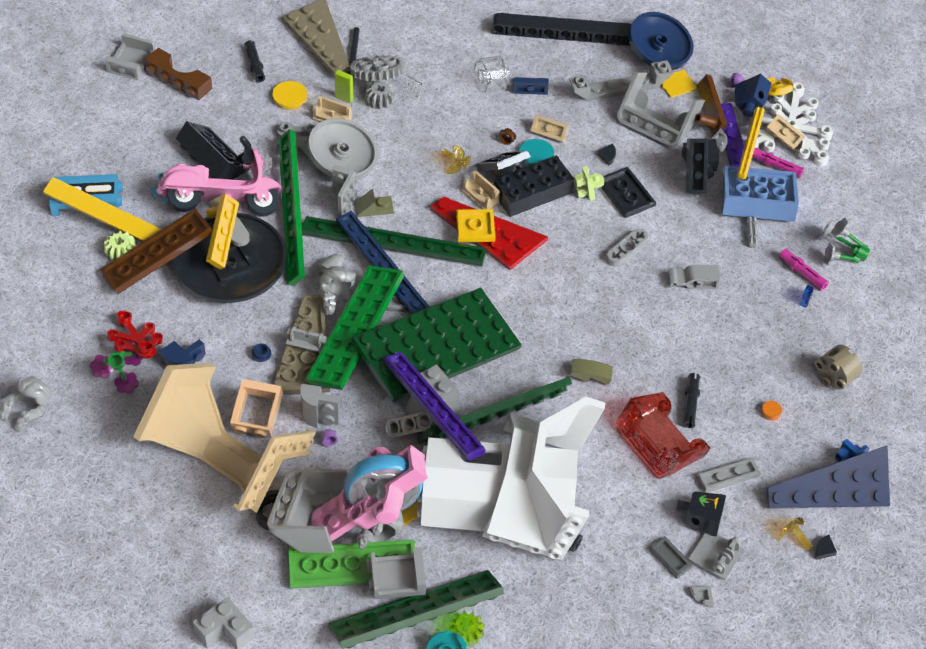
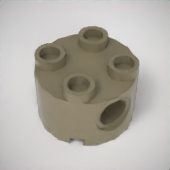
[815,344,862,390]

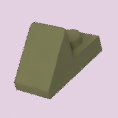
[355,189,394,217]

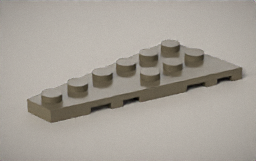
[282,0,350,77]

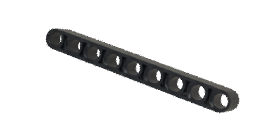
[491,13,631,46]

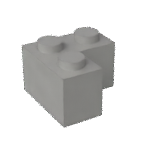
[192,597,255,649]

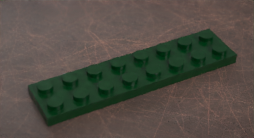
[417,377,572,445]
[329,570,504,649]

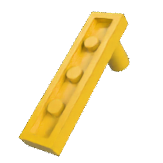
[206,194,239,269]

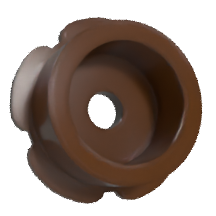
[499,128,516,145]

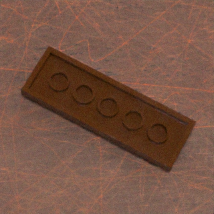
[100,208,213,295]

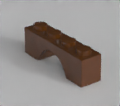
[144,48,213,100]

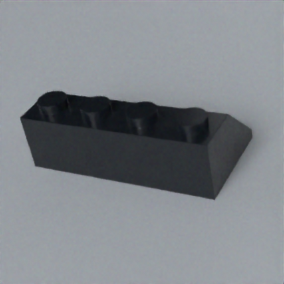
[175,121,251,180]

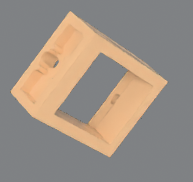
[230,379,283,438]

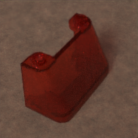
[616,392,711,479]

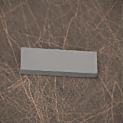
[697,457,761,493]

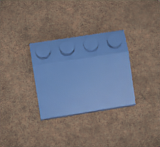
[722,165,799,222]

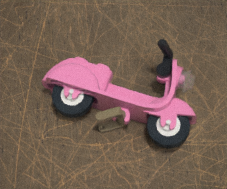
[157,136,282,216]

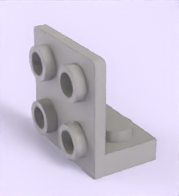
[332,164,357,217]

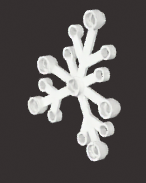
[744,83,833,166]

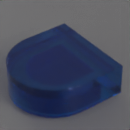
[800,285,814,308]

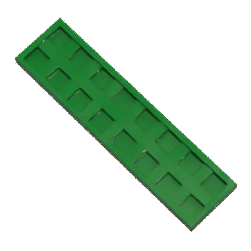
[306,265,404,390]

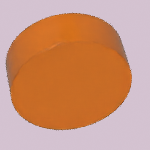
[761,401,782,421]

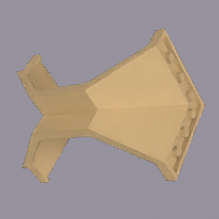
[133,363,316,513]

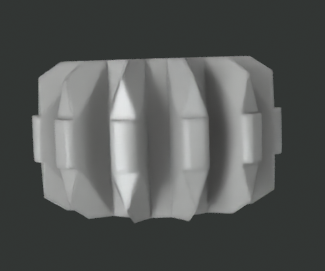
[365,81,395,109]

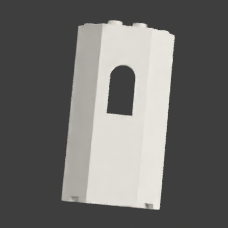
[417,438,578,531]

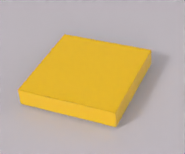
[456,209,495,242]

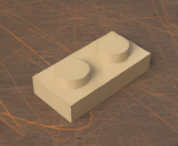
[530,114,570,142]
[766,114,805,150]

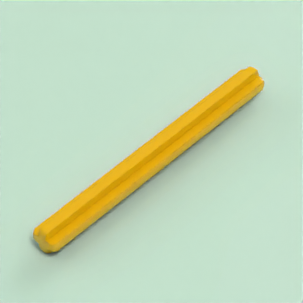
[737,107,764,180]

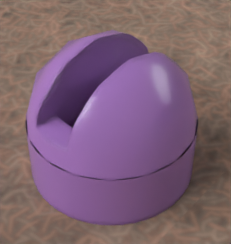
[729,73,745,87]
[321,429,338,447]

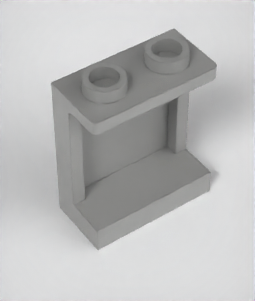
[105,33,155,80]
[367,547,426,599]

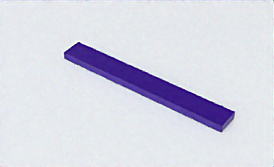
[384,352,486,461]

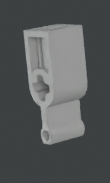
[668,265,720,289]

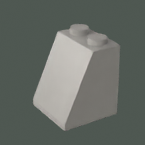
[405,365,460,432]

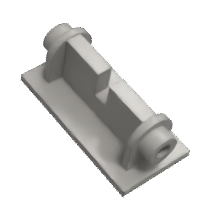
[286,326,329,353]

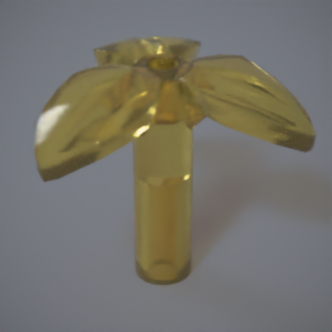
[442,145,471,174]
[778,516,813,551]

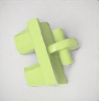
[574,166,604,200]

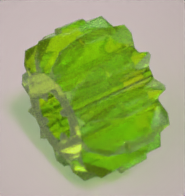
[448,610,485,648]

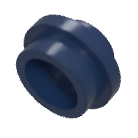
[252,343,272,362]

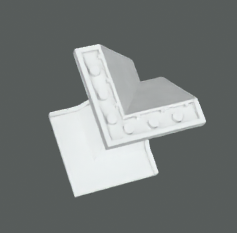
[482,397,605,560]

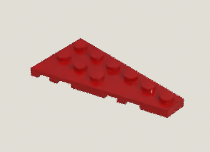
[431,196,548,270]

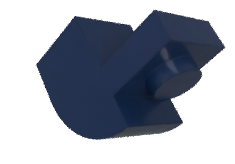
[159,339,206,367]

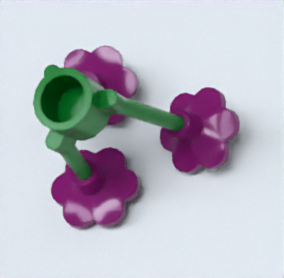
[90,342,144,394]

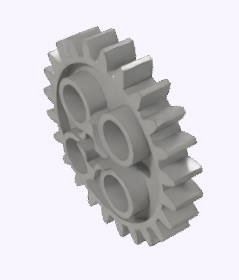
[350,54,406,81]

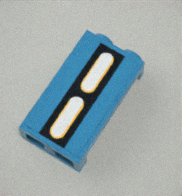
[49,174,123,216]

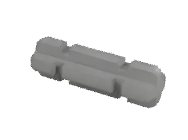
[746,216,758,248]

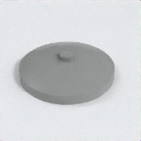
[307,118,378,180]

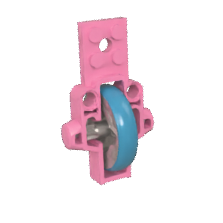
[311,445,428,542]

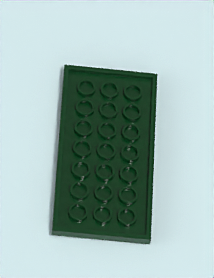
[352,287,522,402]

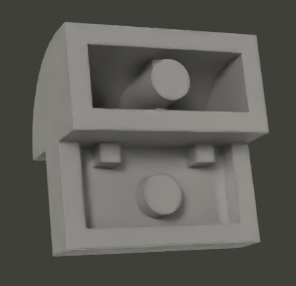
[300,384,340,428]

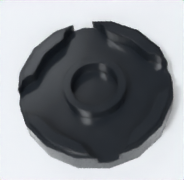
[494,159,529,177]

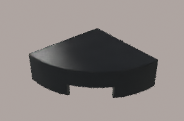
[598,144,616,166]
[815,535,837,560]

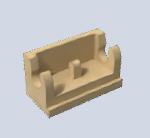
[312,96,352,122]
[461,170,500,209]

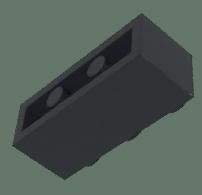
[686,138,708,194]

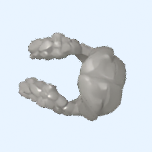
[317,266,356,315]
[0,376,51,432]
[357,511,404,550]

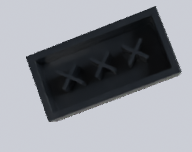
[493,155,575,217]

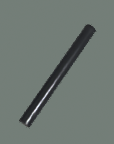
[347,27,360,79]

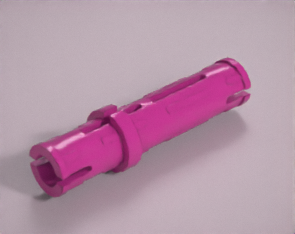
[752,147,804,178]
[779,248,829,291]

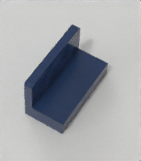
[513,77,549,95]

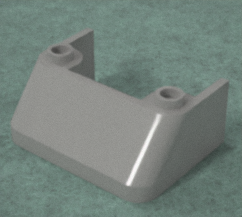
[617,71,705,146]
[267,469,347,553]

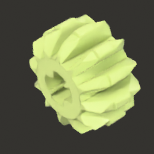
[104,230,136,261]

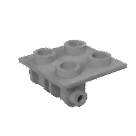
[688,533,744,580]

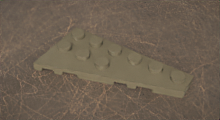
[274,295,330,395]

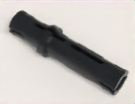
[244,40,265,83]
[682,373,701,429]

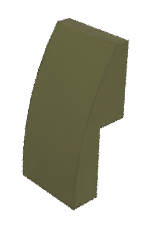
[570,359,613,385]

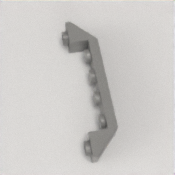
[569,60,673,101]

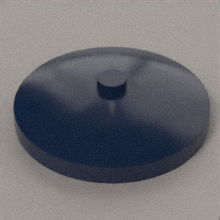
[628,12,694,70]

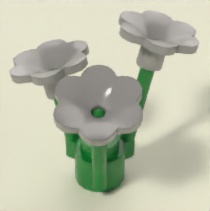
[818,218,870,266]

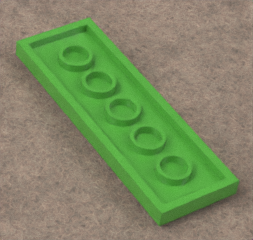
[289,539,415,589]

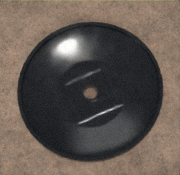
[173,213,286,303]

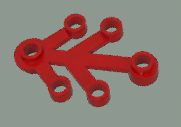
[107,310,163,359]

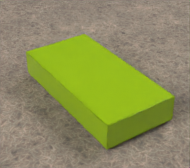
[334,70,353,104]

